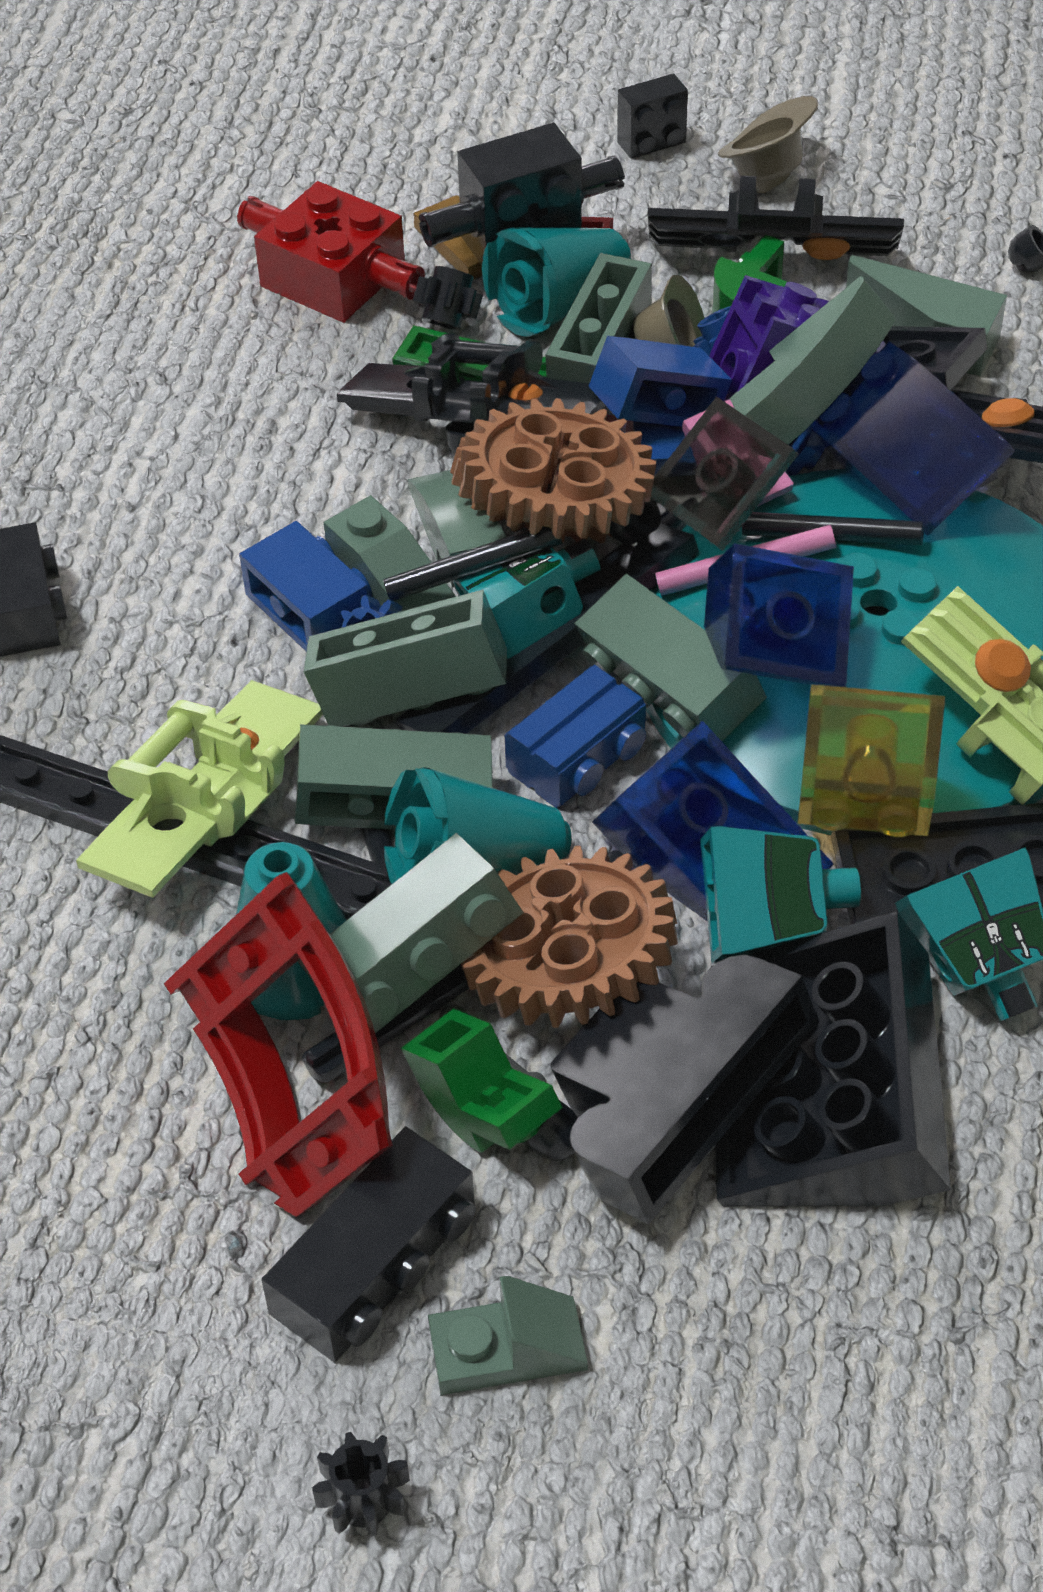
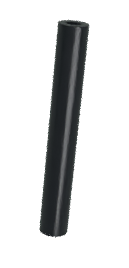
[742,512,924,546]
[383,526,563,601]

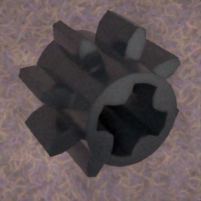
[412,266,483,330]
[312,1432,410,1537]

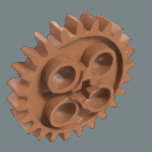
[460,398,656,539]
[461,846,678,1028]

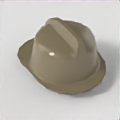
[718,96,818,194]
[633,275,704,347]

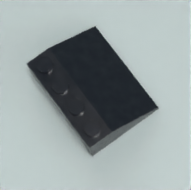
[711,911,951,1207]

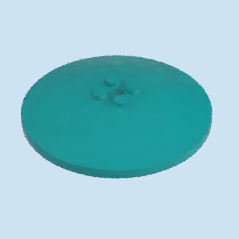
[646,469,1043,835]

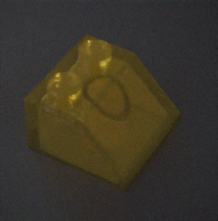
[797,684,945,837]

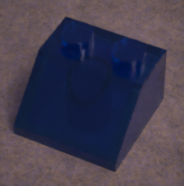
[704,543,854,690]

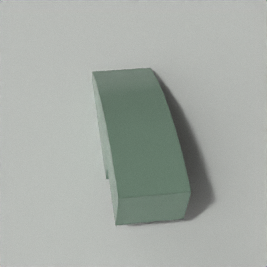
[729,276,897,457]
[408,470,506,587]

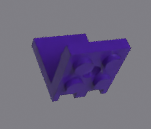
[709,275,896,402]

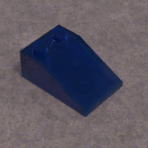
[809,341,1015,536]
[592,721,834,922]

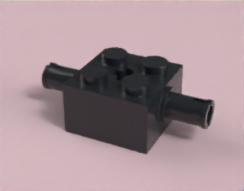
[419,122,625,266]

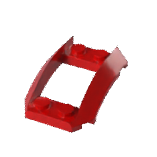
[164,872,392,1217]

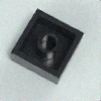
[617,73,688,159]

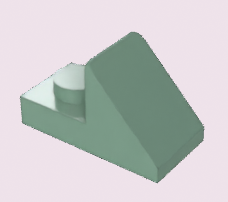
[428,1276,588,1396]

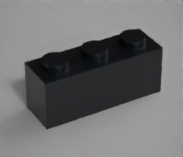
[261,1126,476,1363]

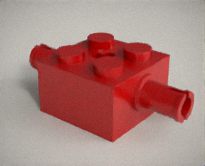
[237,181,425,323]

